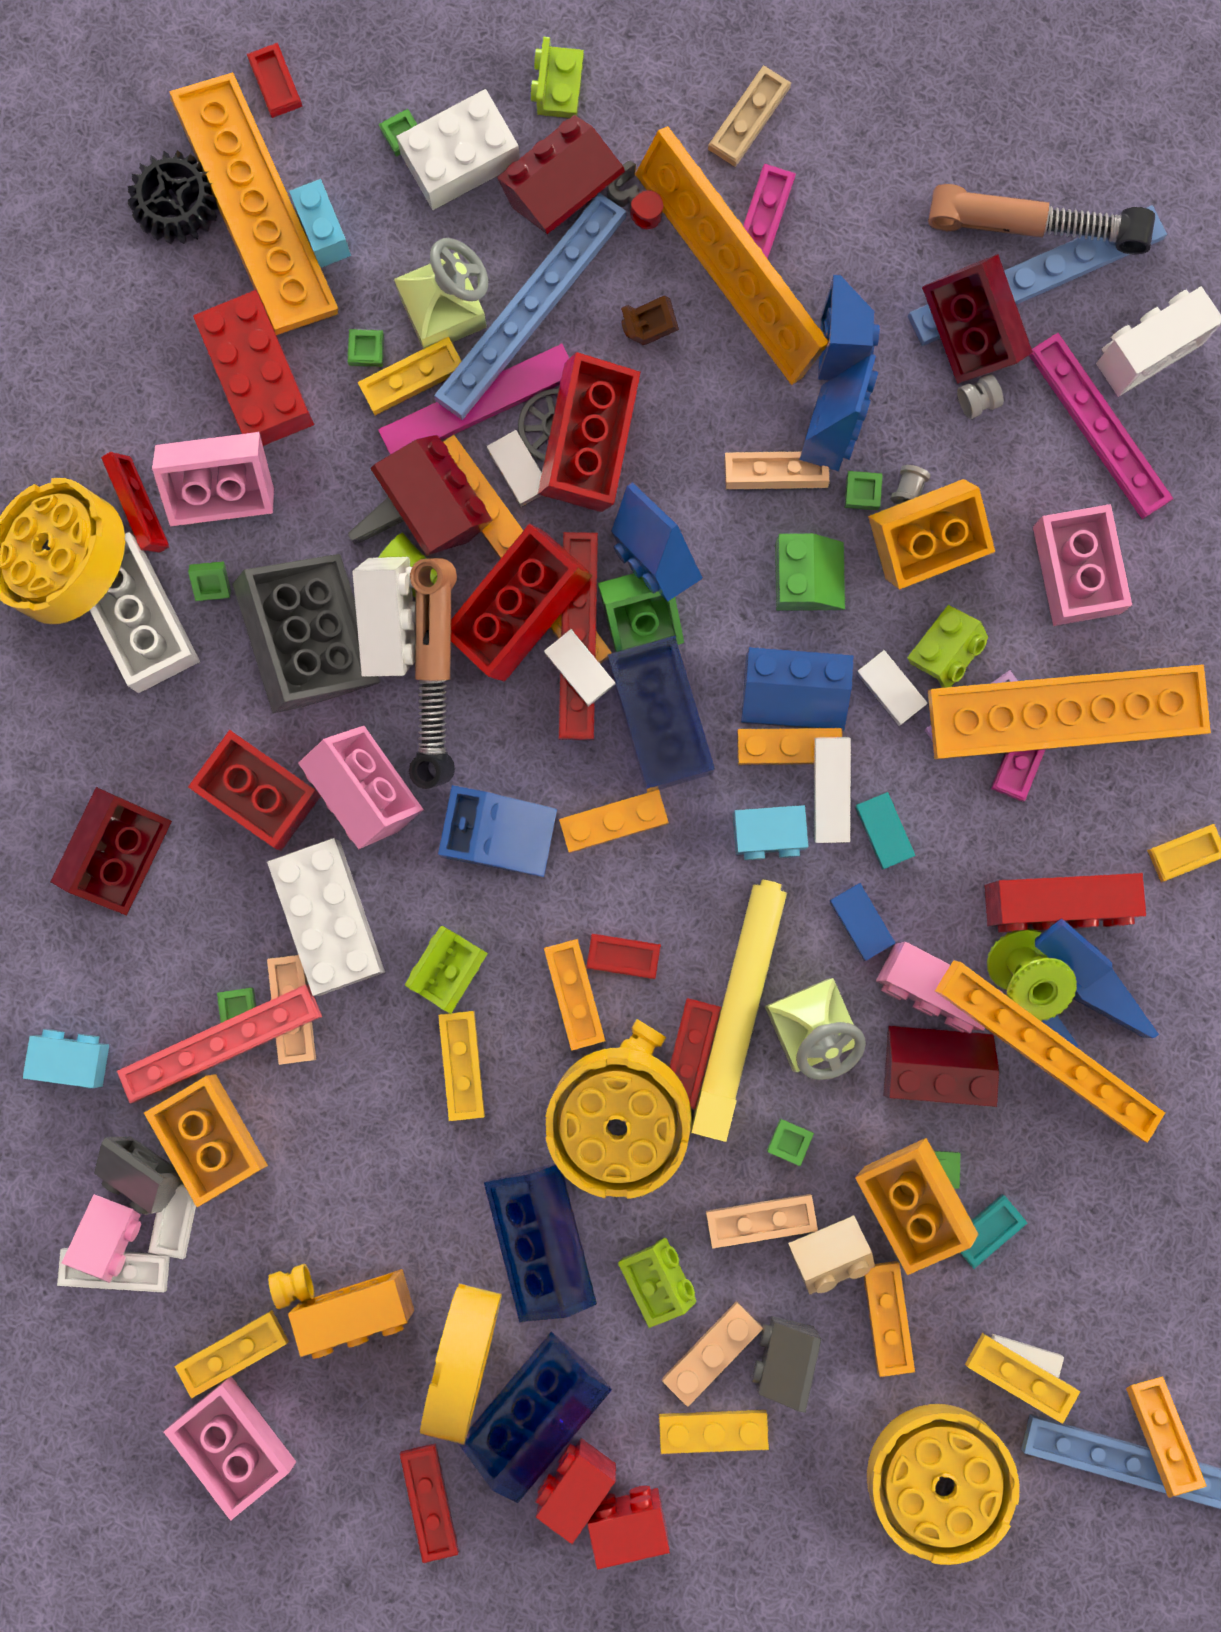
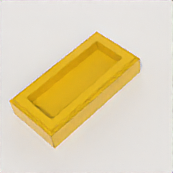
[1147,824,1221,882]

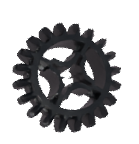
[128,150,219,245]

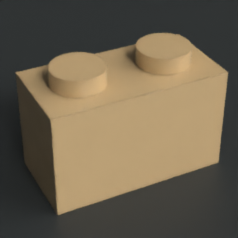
[788,1215,875,1295]

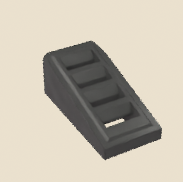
[348,497,404,544]

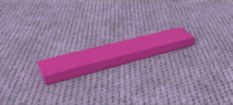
[1029,333,1173,520]
[378,344,569,454]

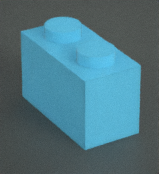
[289,179,351,268]
[733,805,808,860]
[23,1029,109,1088]

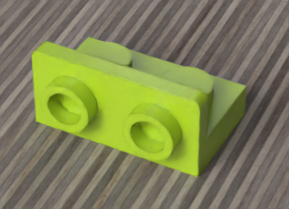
[531,36,584,118]
[618,1238,696,1328]

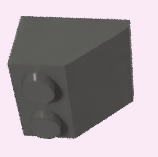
[94,1136,182,1215]
[752,1316,821,1413]

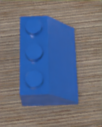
[818,275,880,380]
[611,482,703,601]
[741,647,854,731]

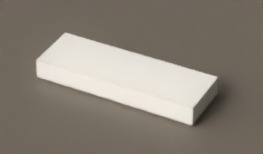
[814,737,851,843]
[57,1248,170,1293]

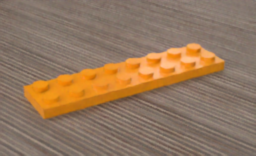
[169,72,338,335]
[635,126,829,385]
[928,664,1211,759]

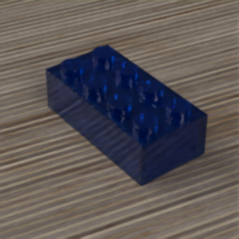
[608,635,715,793]

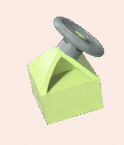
[394,238,489,349]
[765,978,866,1080]

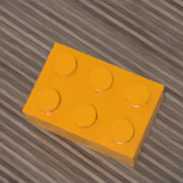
[868,479,995,590]
[144,1074,268,1207]
[855,1138,978,1275]
[288,1269,414,1359]

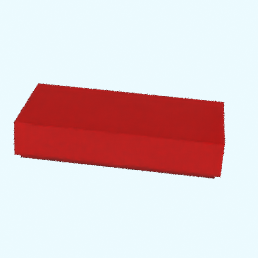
[247,42,303,118]
[586,934,661,979]

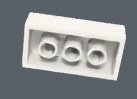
[90,532,200,693]
[267,838,385,996]

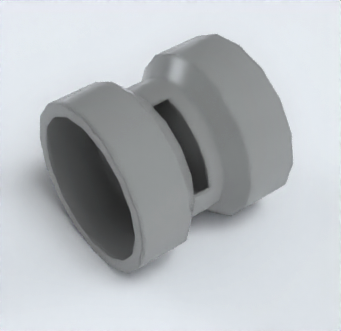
[957,374,1004,419]

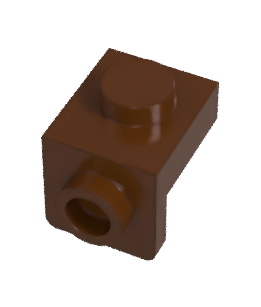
[621,295,679,345]

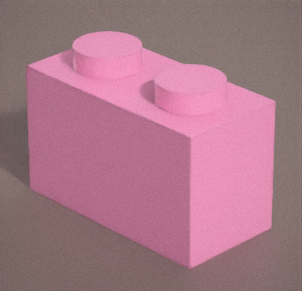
[62,1194,141,1283]

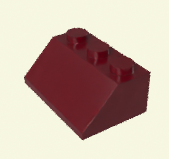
[497,115,625,235]
[922,254,1033,384]
[370,435,493,556]
[50,787,172,916]
[883,1026,999,1107]

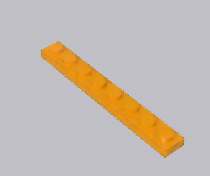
[444,435,612,664]
[935,960,1165,1143]

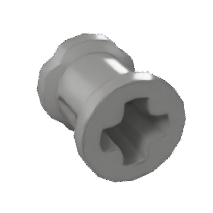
[891,465,931,505]

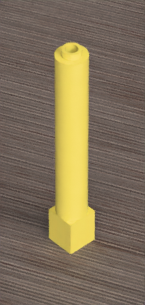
[690,880,787,1142]

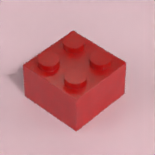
[535,1438,616,1544]
[587,1485,670,1570]

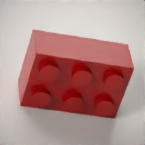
[188,730,321,851]

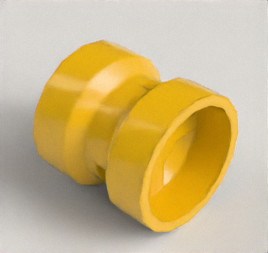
[619,1019,667,1056]
[268,1264,314,1309]

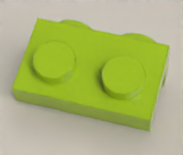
[907,605,988,688]
[405,926,488,1014]

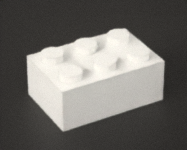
[396,89,520,210]
[1096,286,1221,397]
[352,557,416,676]

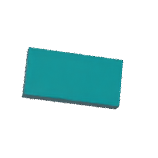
[855,792,916,870]
[960,1194,1027,1269]

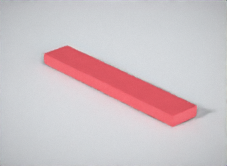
[117,984,322,1104]

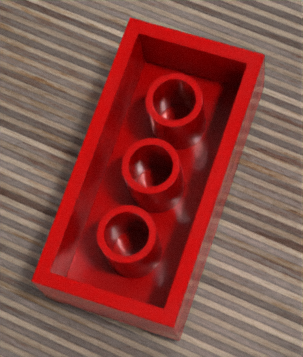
[193,290,314,446]
[538,352,641,512]
[451,523,593,682]
[984,873,1146,933]

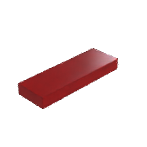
[101,452,169,553]
[669,998,721,1110]
[400,1443,459,1563]

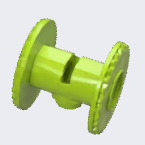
[987,928,1077,1021]

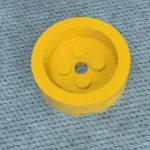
[0,478,125,624]
[545,1048,692,1199]
[420,1284,502,1445]
[867,1404,1019,1565]

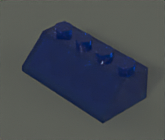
[484,1164,597,1322]
[458,1332,612,1503]

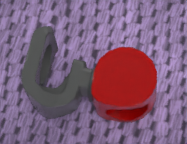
[607,161,663,230]

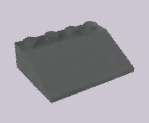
[233,554,380,714]

